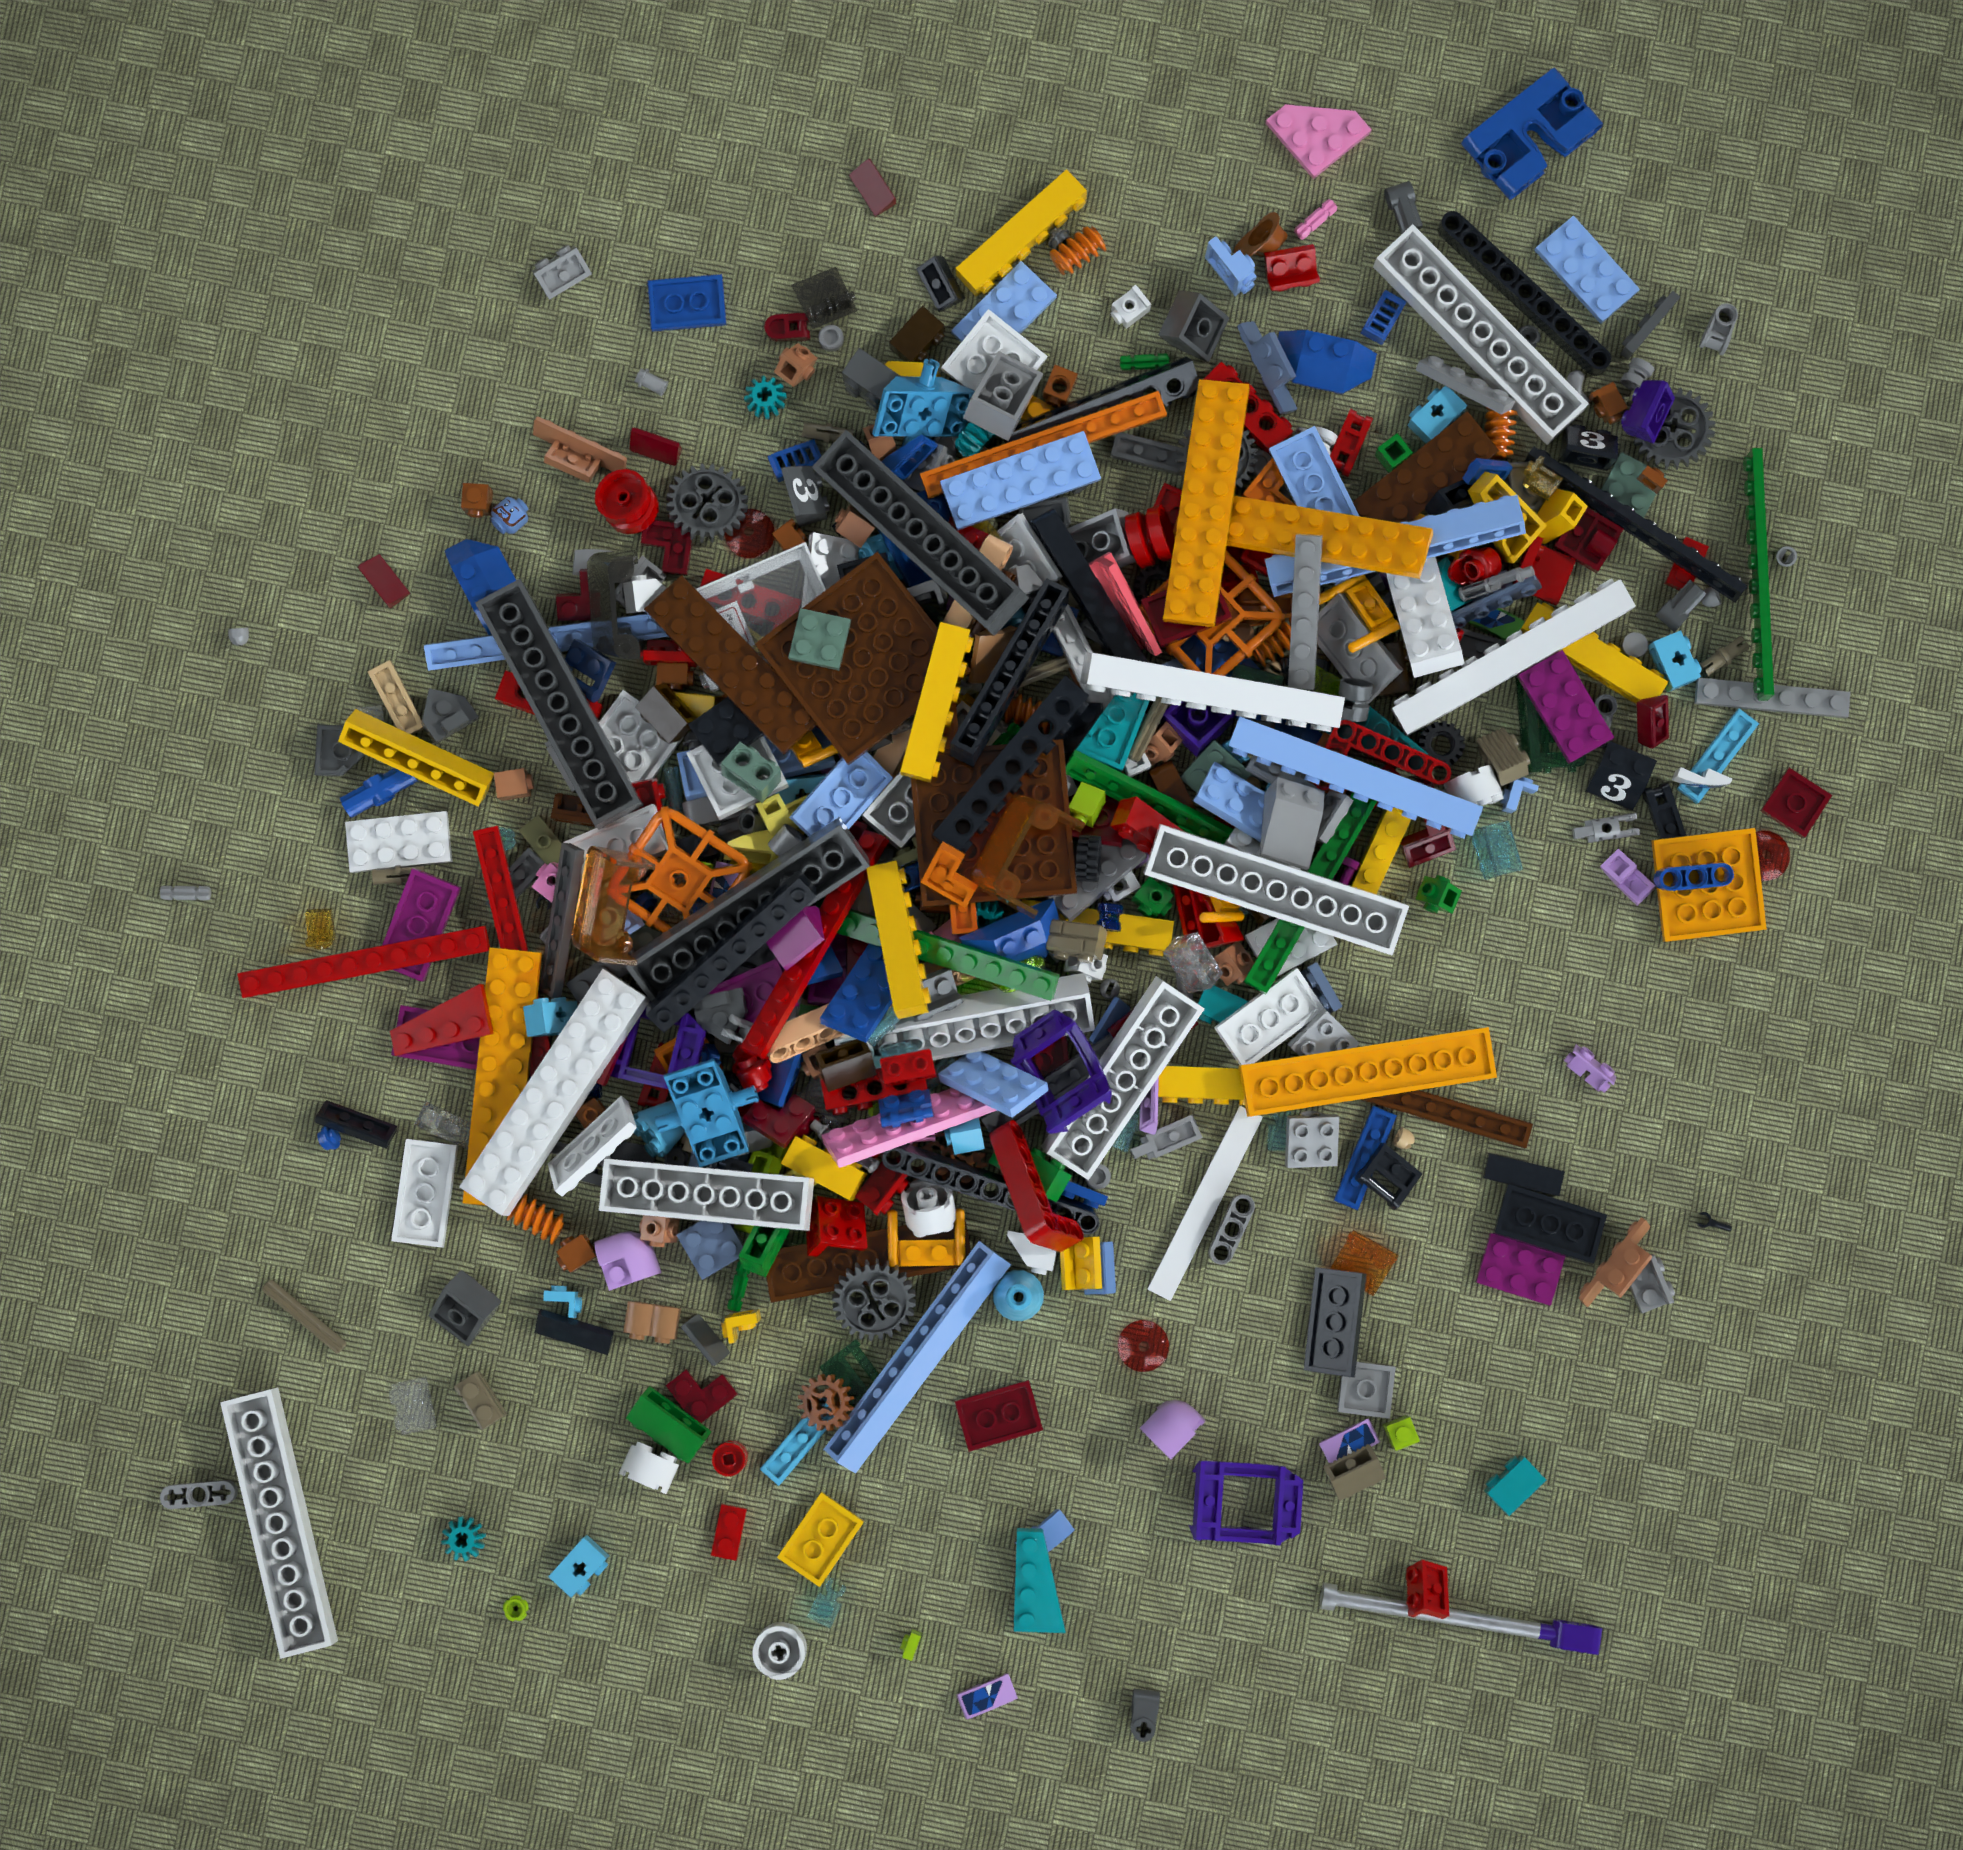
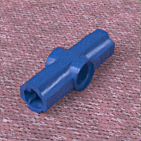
[340,768,418,818]

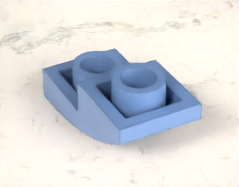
[1015,1510,1075,1552]

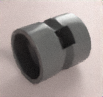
[1338,678,1373,722]

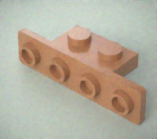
[533,416,627,483]
[1579,1217,1653,1307]

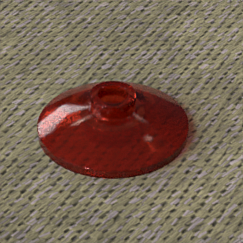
[725,509,775,559]
[1756,830,1790,881]
[1118,1320,1169,1372]

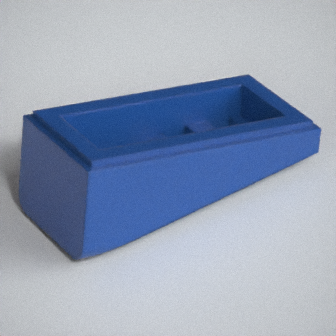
[1360,290,1407,345]
[882,434,938,481]
[767,439,821,483]

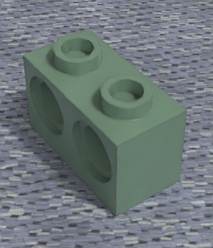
[721,742,781,803]

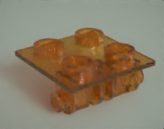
[1330,1230,1399,1296]

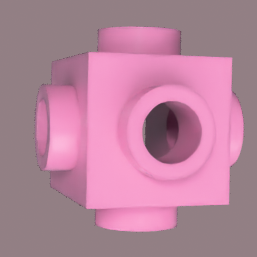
[532,862,559,903]

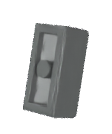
[681,1314,730,1366]

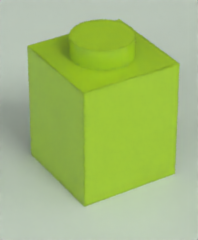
[1069,782,1106,828]
[1382,1415,1420,1451]

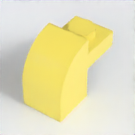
[755,793,807,837]

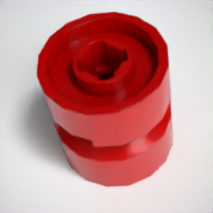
[712,1440,748,1477]

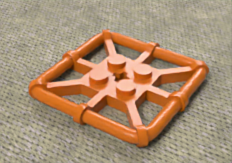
[1138,550,1285,676]
[606,806,753,933]

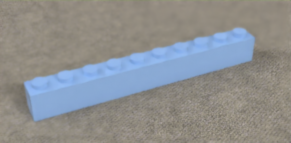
[1265,495,1526,597]
[1229,717,1483,839]
[823,1241,1011,1473]

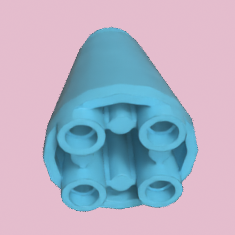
[633,1099,686,1158]
[993,1270,1044,1321]

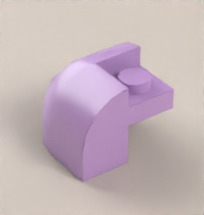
[594,1231,662,1291]
[1140,1400,1205,1459]

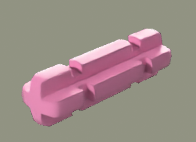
[1294,199,1337,240]

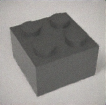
[842,348,900,412]

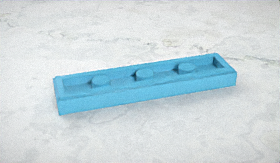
[1676,708,1759,804]
[760,1398,841,1486]

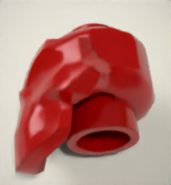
[1448,547,1502,587]
[732,1043,772,1092]

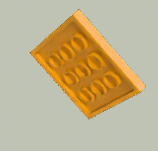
[1651,828,1767,942]

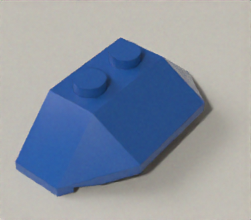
[1278,330,1377,394]
[444,539,516,635]
[959,898,1060,964]

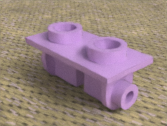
[1564,1044,1616,1093]

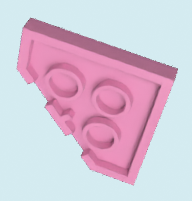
[1266,104,1371,179]

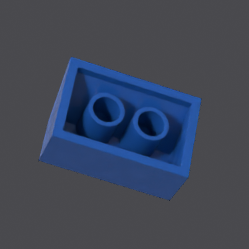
[757,1051,806,1108]

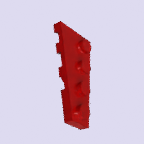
[390,984,494,1056]

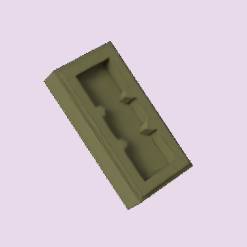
[519,814,562,865]

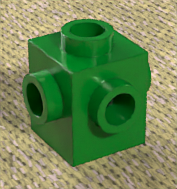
[1415,875,1462,914]
[1131,876,1173,918]

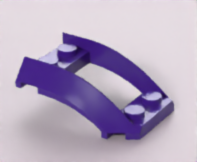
[610,1006,706,1089]
[1010,1009,1112,1134]
[1188,1461,1304,1546]

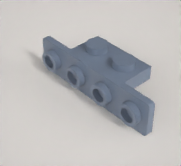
[1237,321,1297,414]
[1451,570,1542,629]

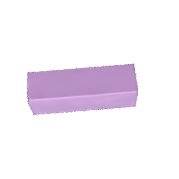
[1140,1077,1159,1135]

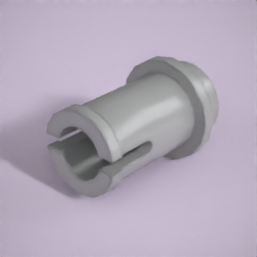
[635,368,668,396]

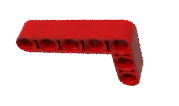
[1313,720,1451,791]
[989,1120,1084,1252]

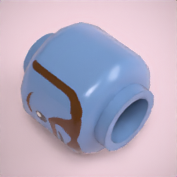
[490,497,528,534]

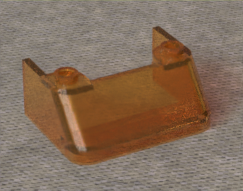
[970,795,1085,919]
[572,846,655,966]

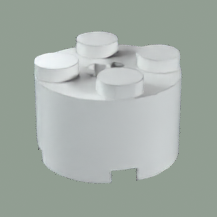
[1443,765,1504,806]
[901,1179,956,1237]
[619,1441,679,1494]
[753,1622,807,1680]

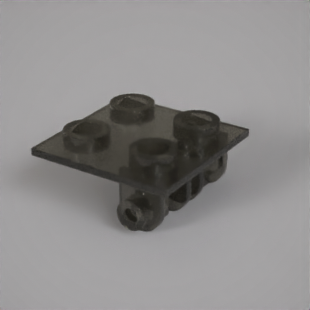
[791,267,858,329]

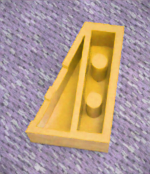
[1468,472,1547,564]
[781,1135,868,1201]

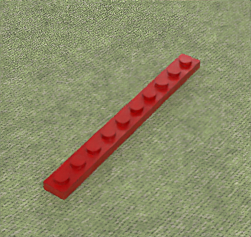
[473,825,551,1077]
[740,830,889,1059]
[237,925,490,998]

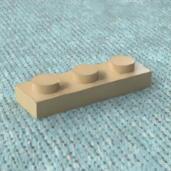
[368,660,424,735]

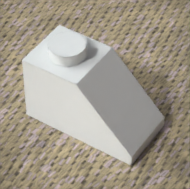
[623,575,667,613]
[1007,1230,1056,1275]

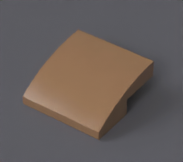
[968,625,1017,684]

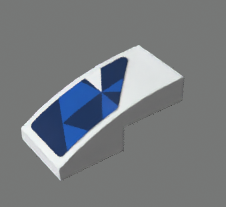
[1672,767,1732,788]

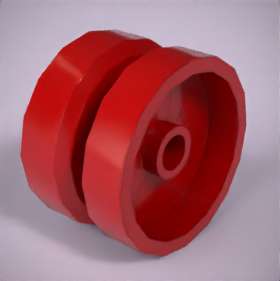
[595,469,659,535]
[1125,505,1175,568]

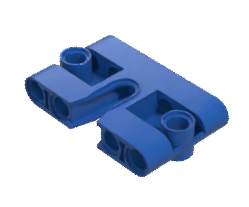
[1461,68,1604,200]

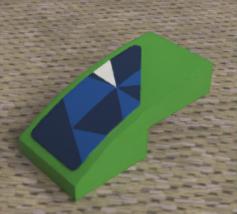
[1467,608,1525,641]

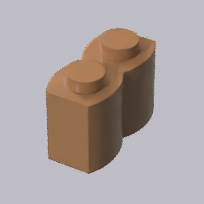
[623,1301,681,1344]

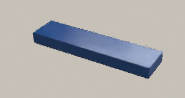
[1333,1106,1397,1210]

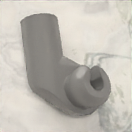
[1567,370,1590,402]

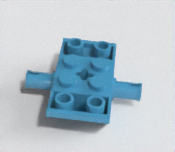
[872,359,975,447]
[655,1059,759,1167]

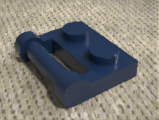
[565,639,617,703]

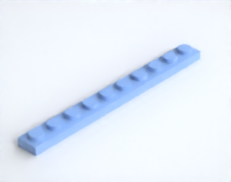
[424,613,669,671]

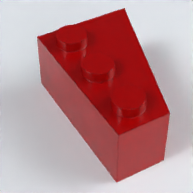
[1173,884,1245,953]

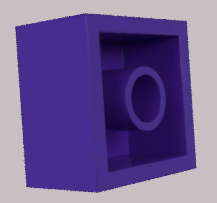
[1161,701,1235,757]

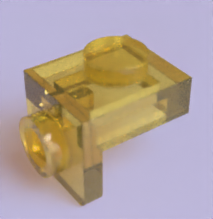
[1522,455,1563,501]
[305,908,336,950]

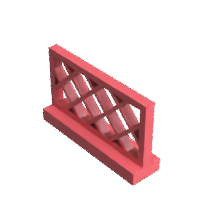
[1088,552,1162,656]

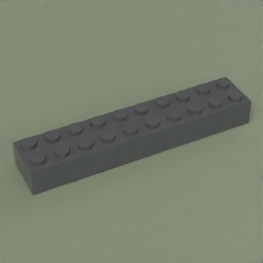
[812,430,1029,636]
[475,579,644,830]
[625,817,870,1001]

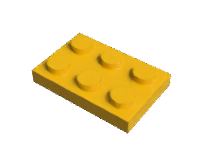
[777,1492,864,1587]

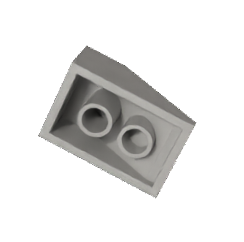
[963,351,1043,441]
[1067,508,1136,568]
[1260,777,1325,870]

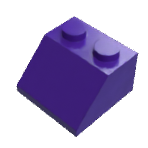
[1621,380,1675,444]

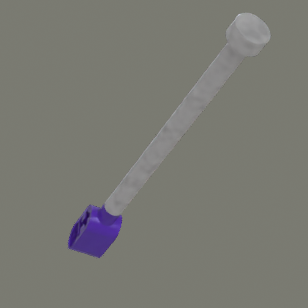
[1320,1583,1603,1655]

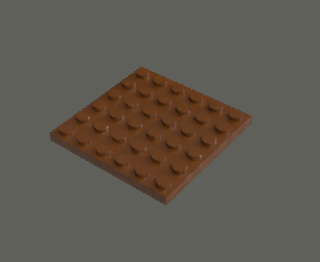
[755,552,971,766]
[911,739,1077,908]

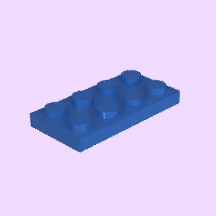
[820,943,892,1043]

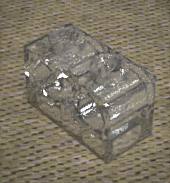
[1163,932,1223,993]

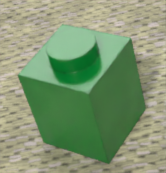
[1375,433,1413,473]

